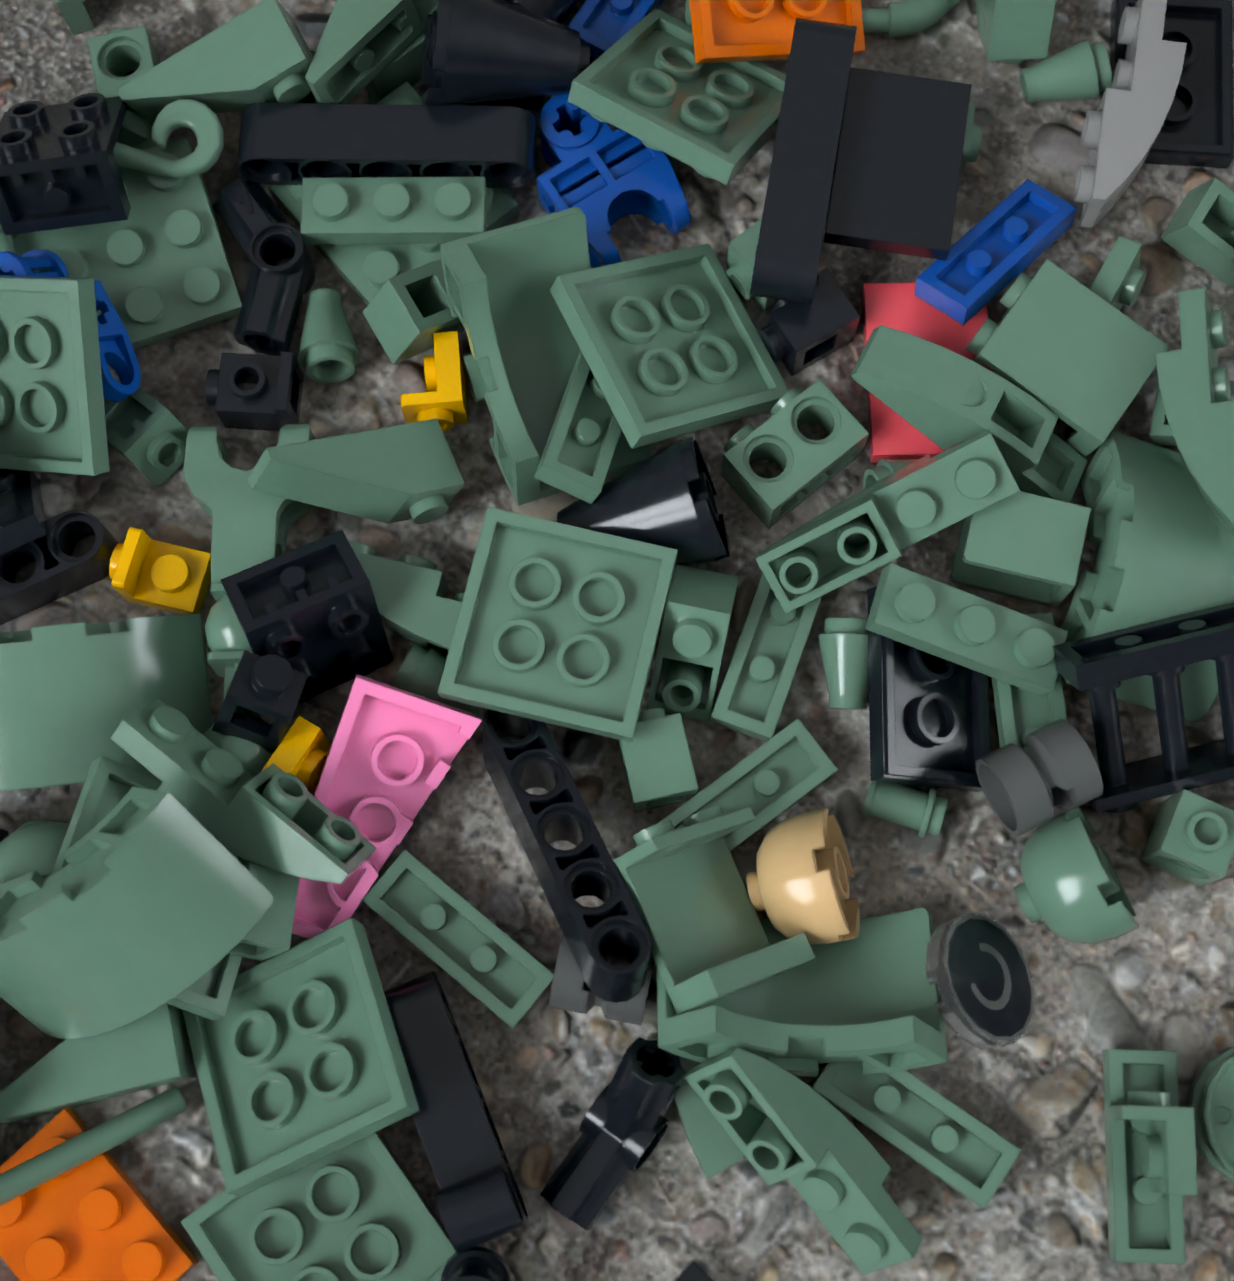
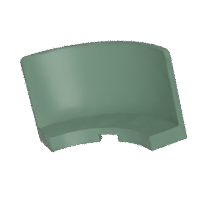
[440,207,653,506]
[1061,430,1234,722]
[0,613,212,792]
[0,787,273,1039]
[657,908,948,1076]

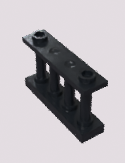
[1053,602,1234,813]

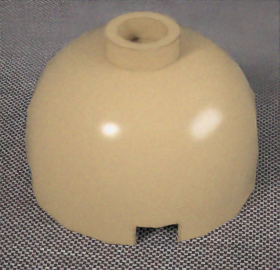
[747,808,860,944]

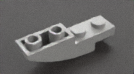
[1073,0,1187,228]

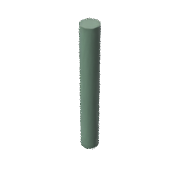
[0,1086,187,1206]

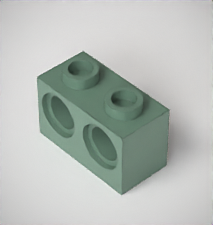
[721,379,869,529]

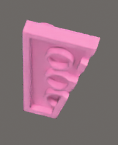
[292,674,482,939]

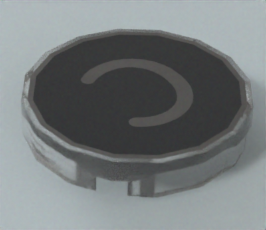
[925,912,1036,1049]

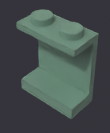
[965,259,1169,458]
[613,805,815,1015]

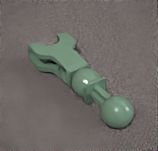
[183,423,315,777]

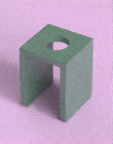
[950,491,1091,608]

